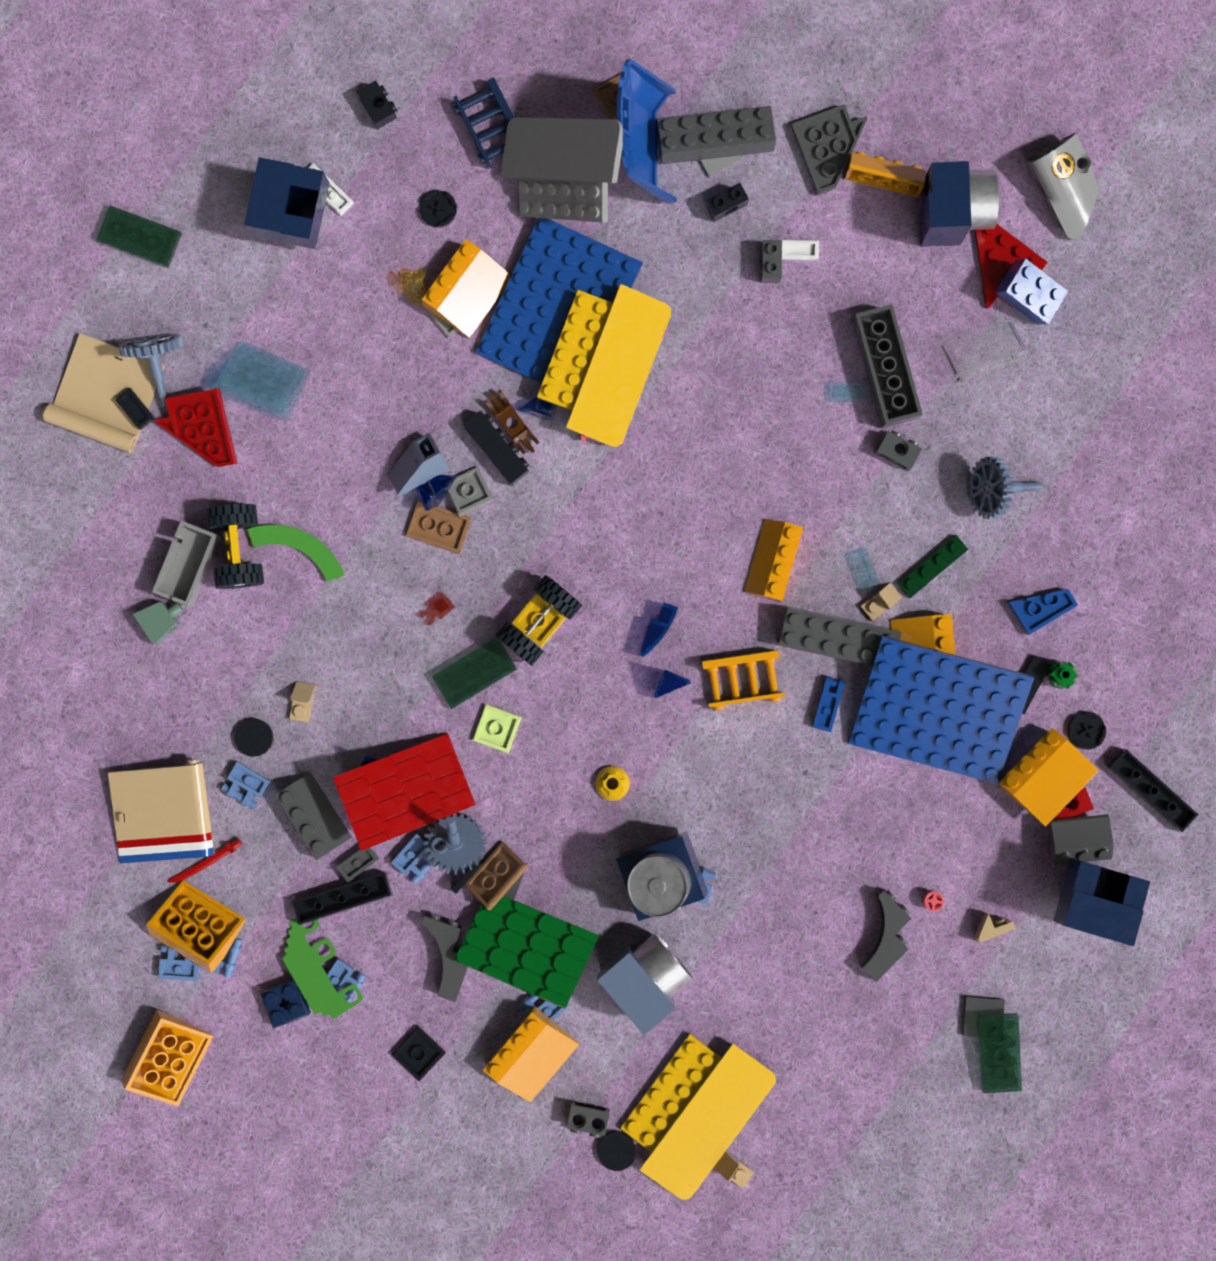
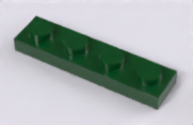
[898,535,969,599]

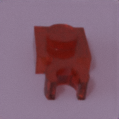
[420,592,455,626]

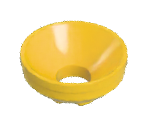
[595,766,630,801]

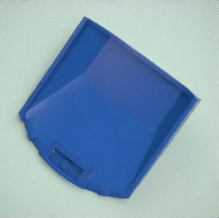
[617,58,677,204]

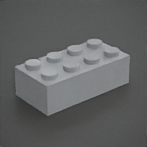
[152,521,222,608]

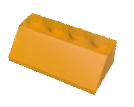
[844,152,926,197]
[744,519,804,602]

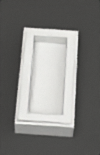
[782,240,819,260]

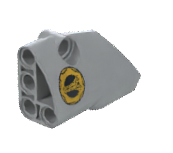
[1026,133,1099,240]

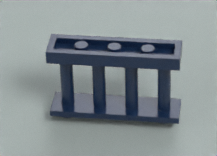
[452,77,514,169]

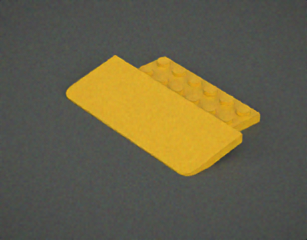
[537,284,671,447]
[620,1033,776,1200]

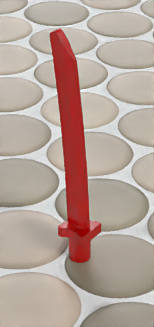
[168,838,243,883]

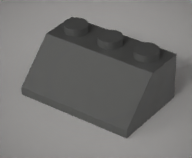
[1048,814,1114,865]

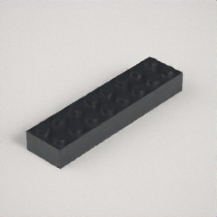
[1107,749,1199,832]
[292,872,393,925]

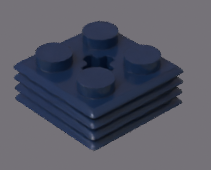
[260,979,311,1028]

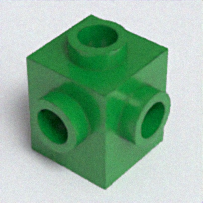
[1046,661,1078,689]

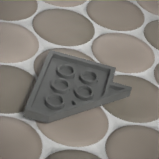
[791,104,867,196]

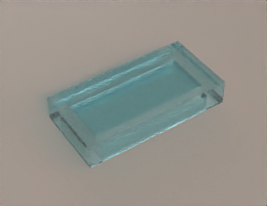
[829,382,868,403]
[848,548,880,591]

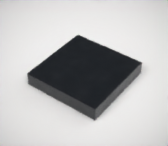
[391,1025,446,1081]

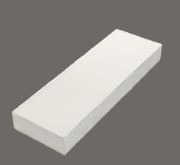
[308,163,354,216]

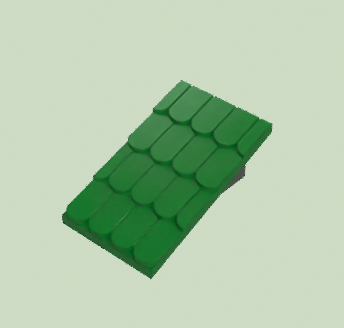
[453,896,599,1009]

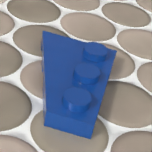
[1007,589,1078,635]

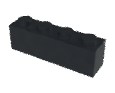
[463,411,529,486]

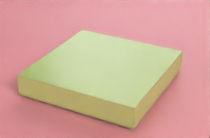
[472,704,522,753]

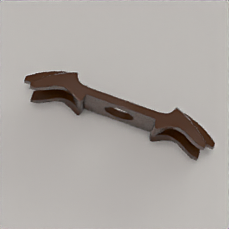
[484,389,540,455]

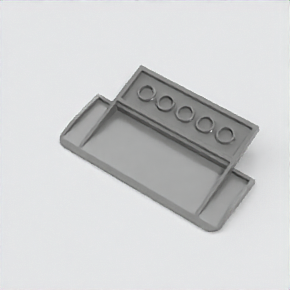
[500,117,623,223]

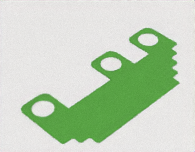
[282,918,363,1019]

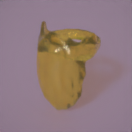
[398,267,426,307]

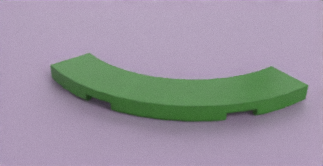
[247,525,345,582]

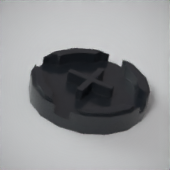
[419,190,457,228]
[1067,711,1107,750]
[235,719,274,757]
[598,1131,636,1171]

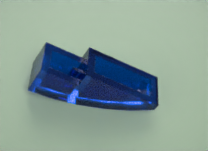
[640,603,678,657]

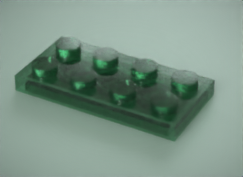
[96,205,182,268]
[432,637,518,709]
[978,1013,1022,1093]

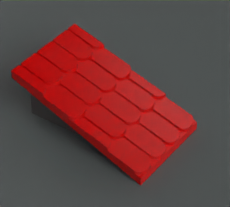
[333,734,476,851]

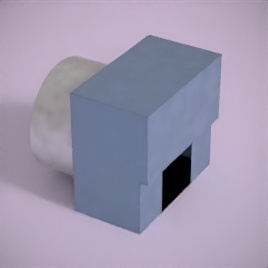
[597,933,693,1035]

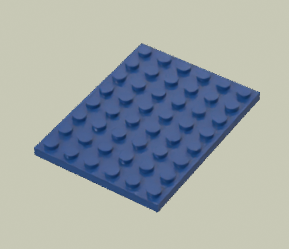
[475,218,643,384]
[848,635,1034,784]

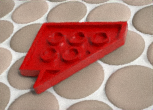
[975,223,1048,309]
[155,388,237,467]

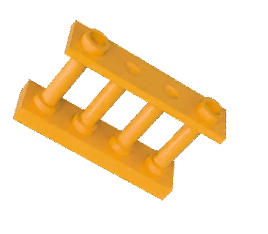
[701,650,785,711]

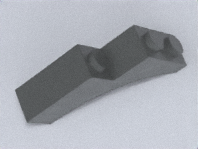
[860,889,912,982]
[421,912,468,1002]

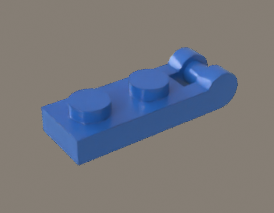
[812,675,845,732]

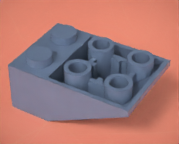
[388,432,449,496]

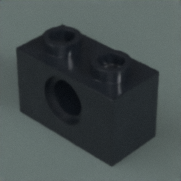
[357,80,398,129]
[705,183,749,222]

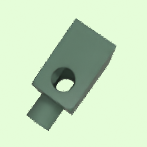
[133,601,184,645]

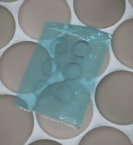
[214,340,311,422]

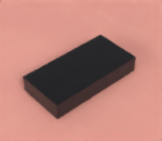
[116,388,155,430]
[451,859,483,894]

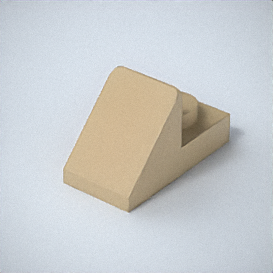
[860,583,902,621]
[289,682,316,722]
[975,912,1016,943]
[714,1151,754,1188]

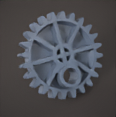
[118,334,183,407]
[968,456,1043,520]
[423,813,487,875]

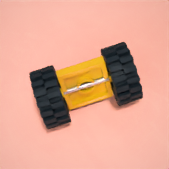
[207,504,264,589]
[495,575,583,666]

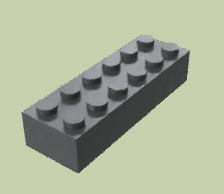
[657,106,776,164]
[852,304,923,428]
[778,606,902,665]

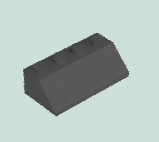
[275,773,352,860]

